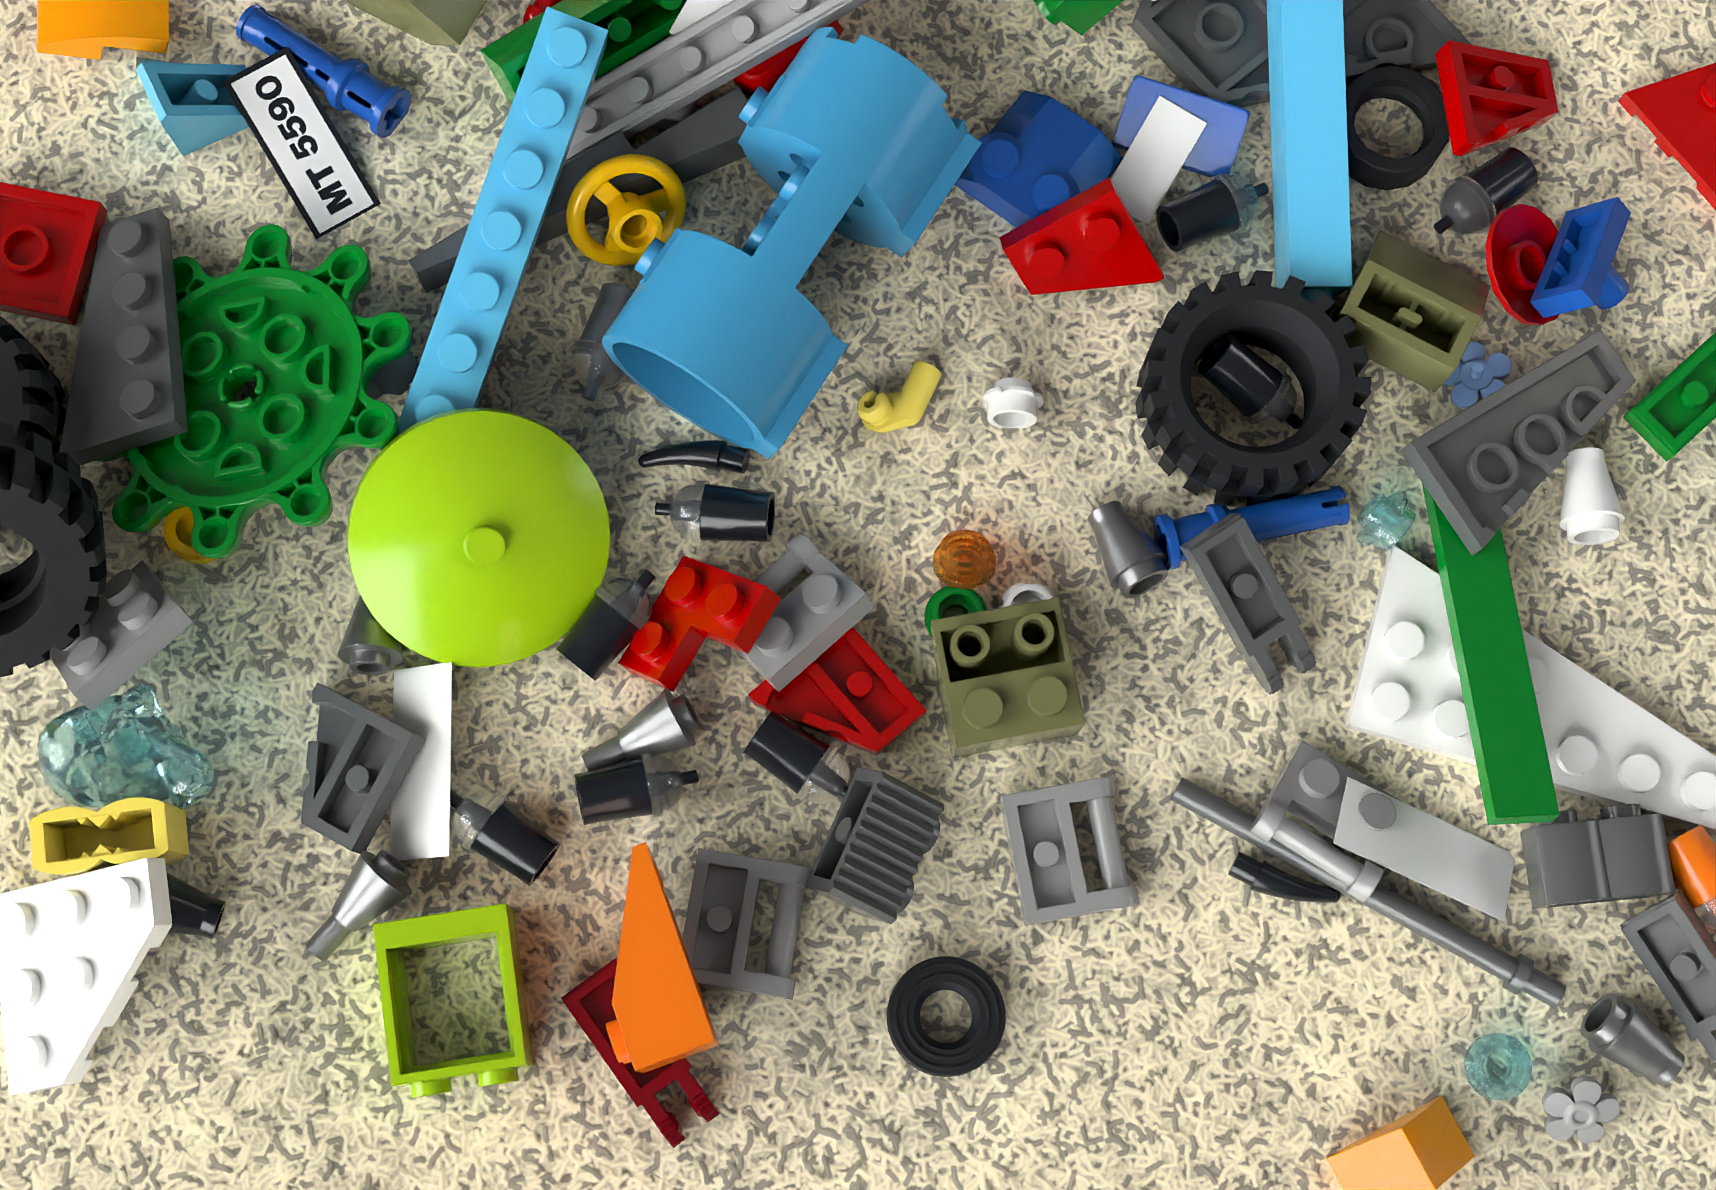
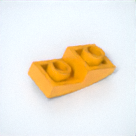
[37,0,169,60]

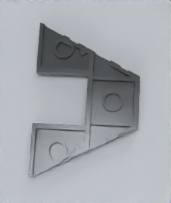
[1131,0,1471,108]

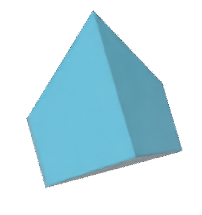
[136,57,249,156]

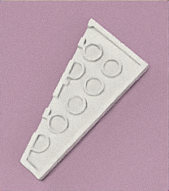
[1345,545,1716,834]

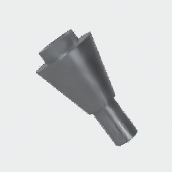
[338,595,403,675]
[582,688,701,771]
[305,850,412,961]

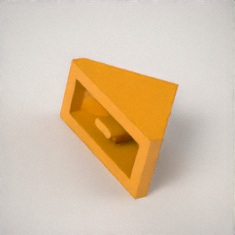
[1326,1096,1475,1190]

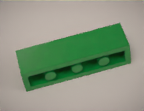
[480,0,687,105]

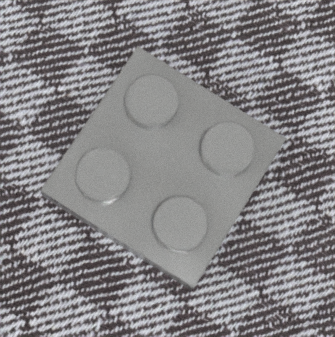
[50,560,194,712]

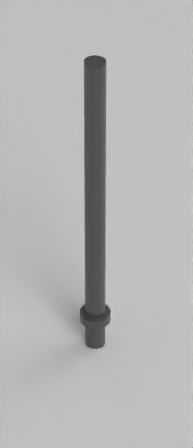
[1170,777,1566,1008]

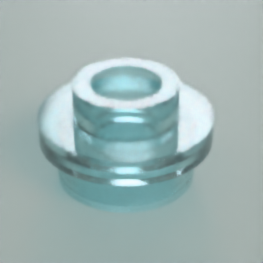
[1356,492,1416,551]
[1464,1033,1532,1100]

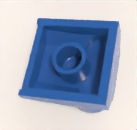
[954,90,1123,228]

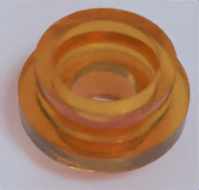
[933,530,996,589]

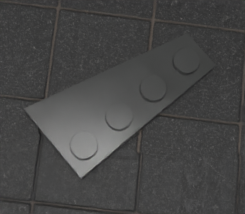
[59,208,188,465]
[1401,329,1636,556]

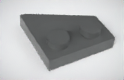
[301,682,425,854]

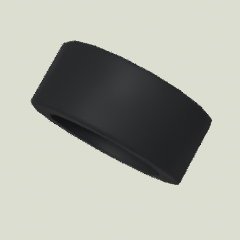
[1346,66,1450,191]

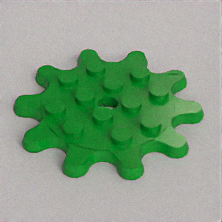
[96,224,413,559]

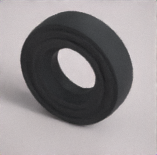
[887,956,1006,1077]

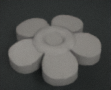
[1542,1076,1620,1143]

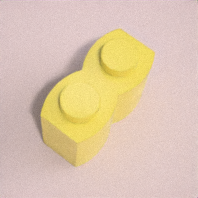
[29,797,189,877]

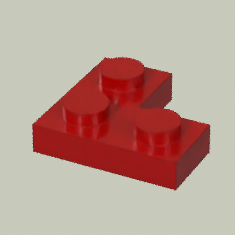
[618,555,781,692]

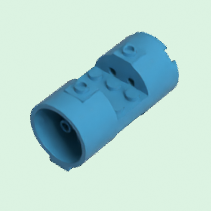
[602,27,982,460]

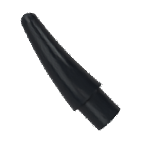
[638,440,750,474]
[1228,851,1341,903]

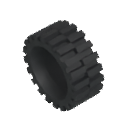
[1135,270,1371,506]

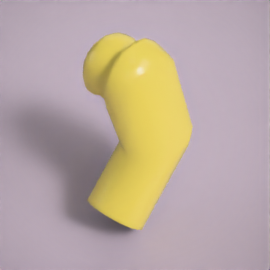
[857,361,942,433]

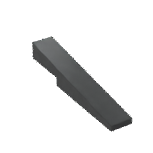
[408,86,748,293]

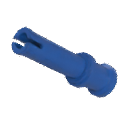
[236,4,411,138]
[1153,485,1350,570]

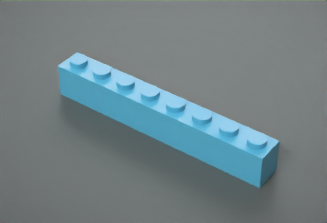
[398,7,608,435]

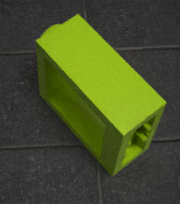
[372,903,534,1098]

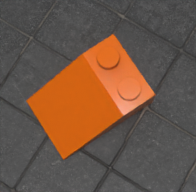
[606,842,719,1073]

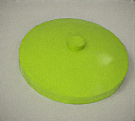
[347,408,610,667]

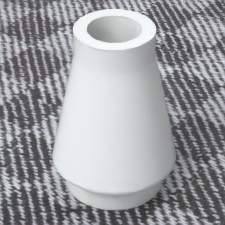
[1559,448,1625,545]

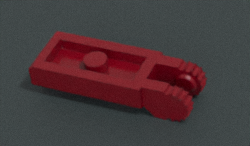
[561,958,720,1148]

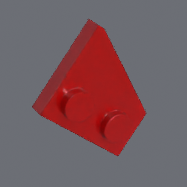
[1435,40,1559,156]
[999,178,1164,295]
[748,627,927,756]

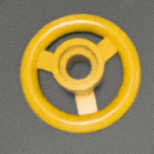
[566,154,686,266]

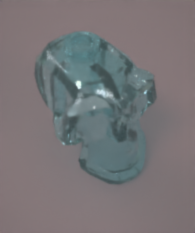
[37,684,214,809]

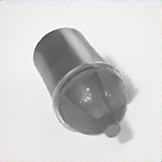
[572,283,635,401]

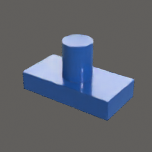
[1530,197,1631,318]

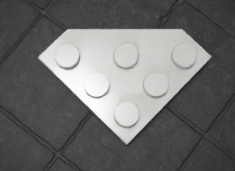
[0,858,172,1095]

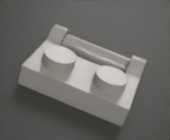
[733,532,874,692]
[1250,740,1400,902]
[1000,776,1140,926]
[682,848,812,1000]

